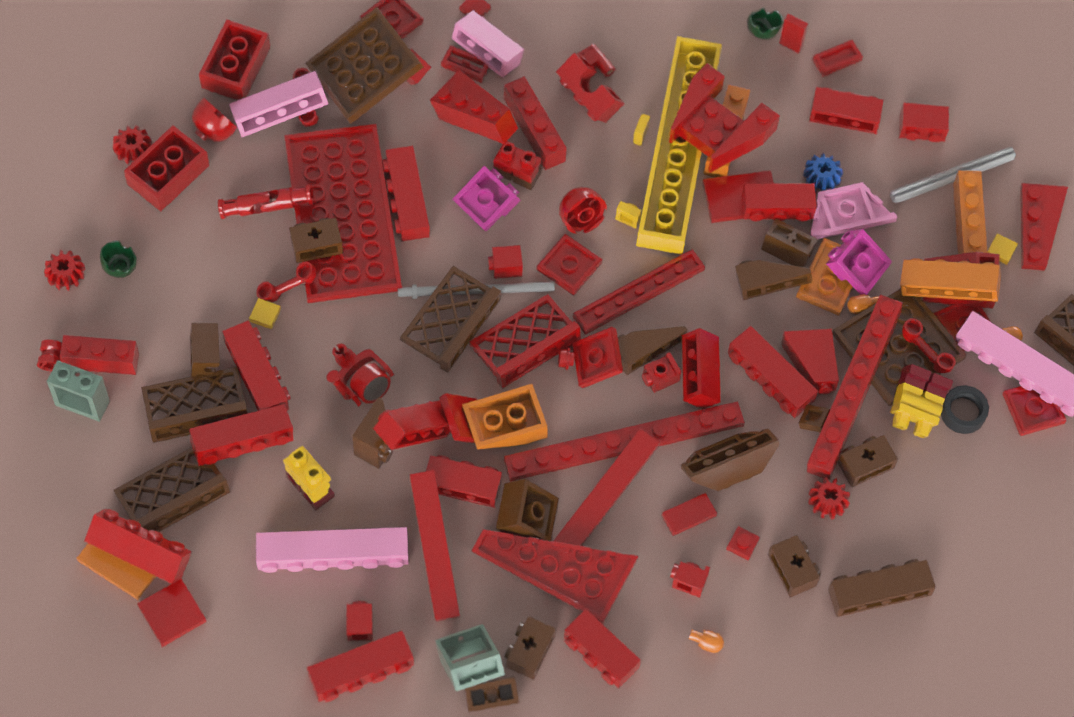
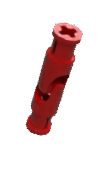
[218,184,315,219]

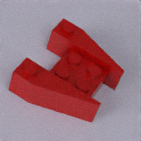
[669,63,780,173]

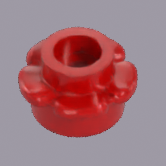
[558,347,575,370]

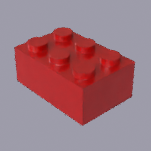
[199,19,271,101]
[124,125,210,212]

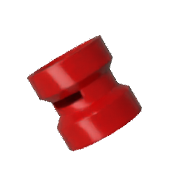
[37,339,62,372]

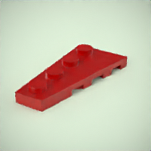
[1020,183,1068,271]

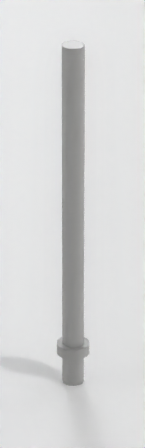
[398,282,555,299]

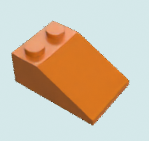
[462,384,548,449]

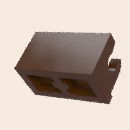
[761,219,818,267]
[190,323,220,376]

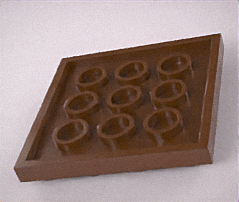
[305,7,423,124]
[832,288,967,406]

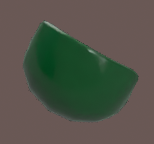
[747,8,784,40]
[100,241,137,278]

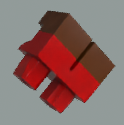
[493,141,542,191]

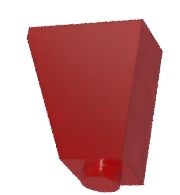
[781,329,839,394]

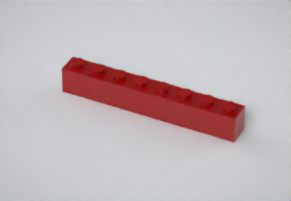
[807,294,903,481]

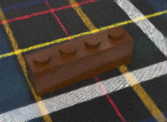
[828,559,936,617]

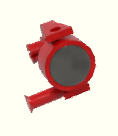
[326,343,395,407]

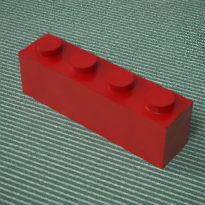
[504,76,567,170]
[382,146,430,242]
[222,320,291,411]
[728,326,818,418]
[373,400,451,450]
[189,404,294,466]
[84,509,192,584]
[307,630,414,702]

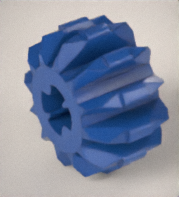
[803,152,843,191]

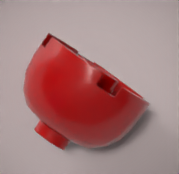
[192,98,238,142]
[559,187,607,234]

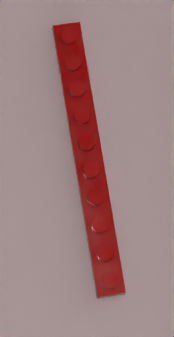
[504,401,745,482]

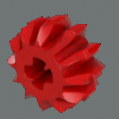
[112,125,152,165]
[44,250,85,291]
[808,477,850,520]

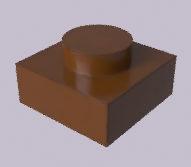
[798,405,830,433]

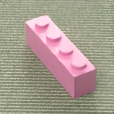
[229,71,328,137]

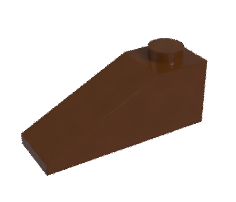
[735,260,812,300]
[618,326,687,375]

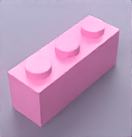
[452,11,524,78]

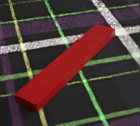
[573,249,705,335]
[553,428,660,546]
[410,470,460,622]

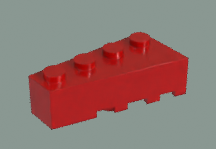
[430,70,518,144]

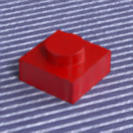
[726,526,760,561]

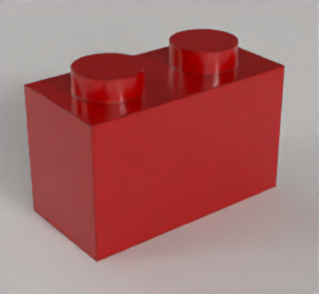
[899,102,949,142]

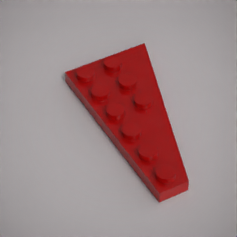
[471,529,639,623]

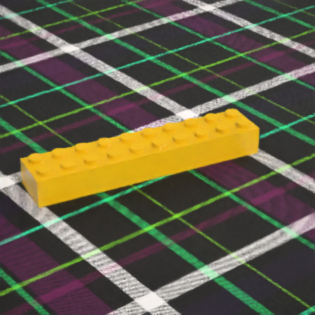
[636,36,722,255]

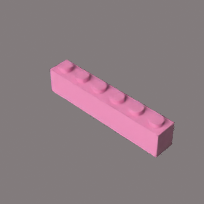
[955,311,1074,417]
[256,527,408,573]

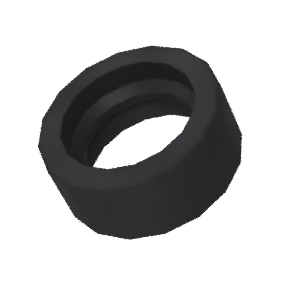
[941,385,989,434]

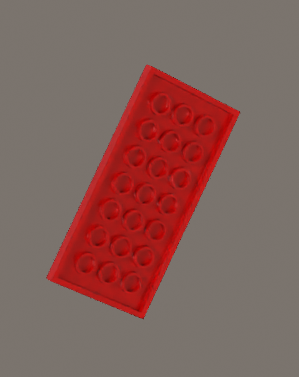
[284,124,402,303]

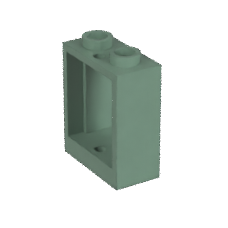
[47,360,110,422]
[435,624,505,691]

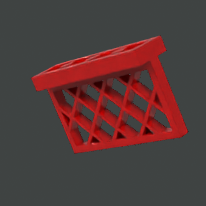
[469,294,581,389]

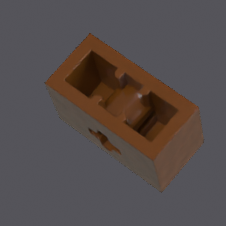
[289,218,343,263]
[838,435,898,487]
[768,535,821,598]
[504,616,556,680]
[465,676,519,712]

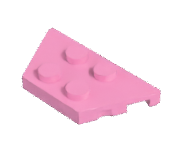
[810,182,897,239]

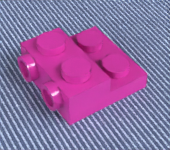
[452,166,520,232]
[826,229,892,295]

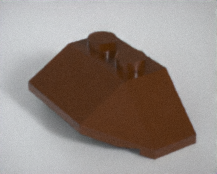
[681,429,780,491]

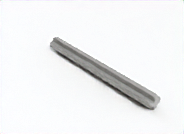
[890,147,1016,203]

